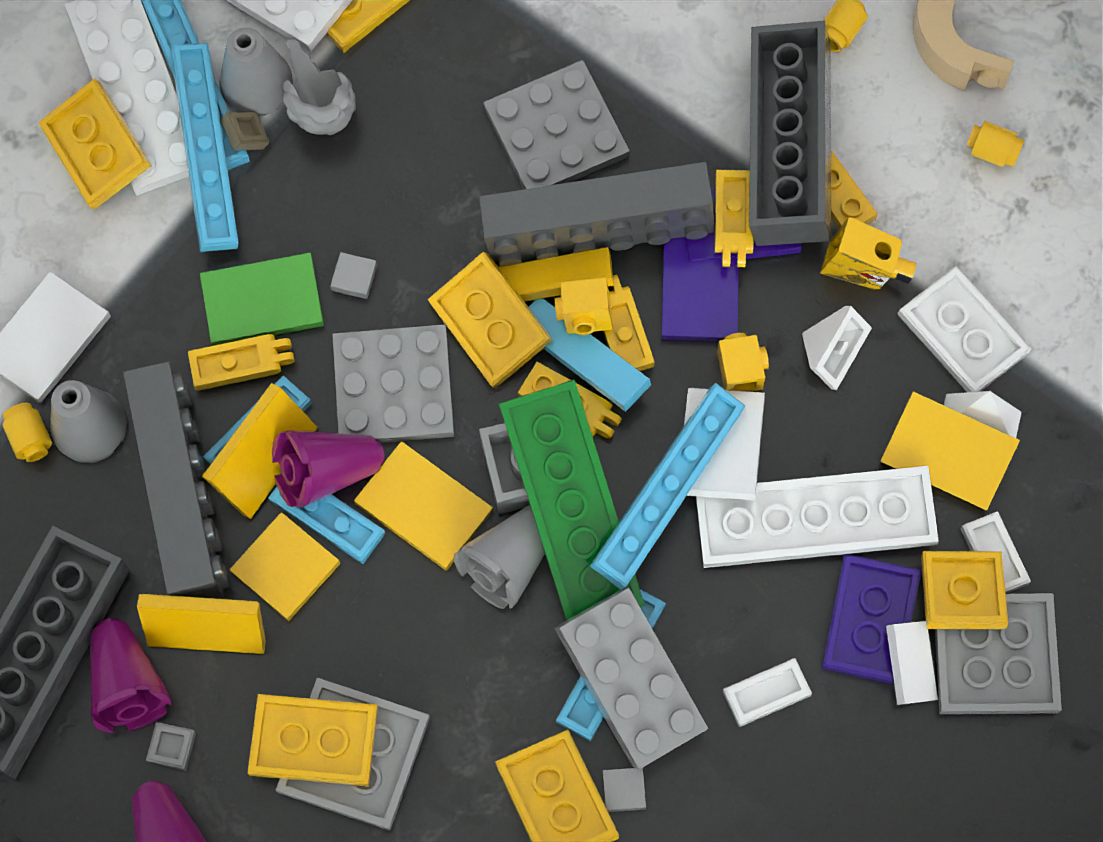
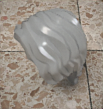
[283,39,356,135]

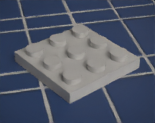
[483,60,630,189]
[333,324,454,443]
[935,593,1062,714]
[275,678,430,831]

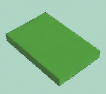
[200,253,324,346]

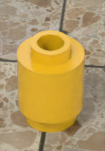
[823,0,868,53]
[966,120,1025,168]
[2,402,52,462]

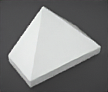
[802,306,872,390]
[944,391,1021,438]

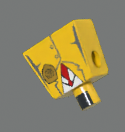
[820,217,916,289]

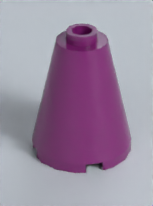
[272,430,385,507]
[90,618,171,733]
[132,780,207,842]

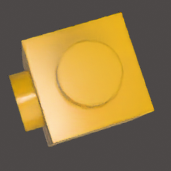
[555,277,613,335]
[717,333,769,392]

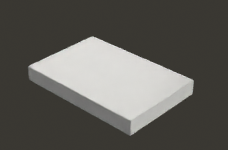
[898,266,1031,392]
[0,272,111,404]
[684,388,765,500]

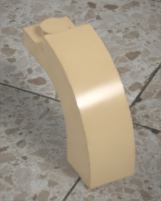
[913,0,1014,91]

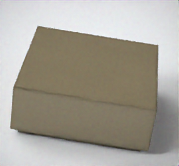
[220,111,269,151]

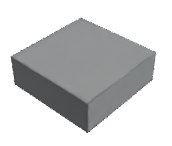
[330,252,377,299]
[146,722,196,771]
[603,768,646,812]

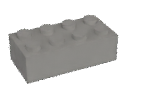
[554,588,708,769]

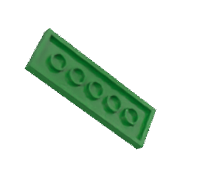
[498,380,645,621]

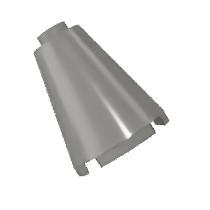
[219,28,293,117]
[50,380,127,463]
[454,505,545,609]

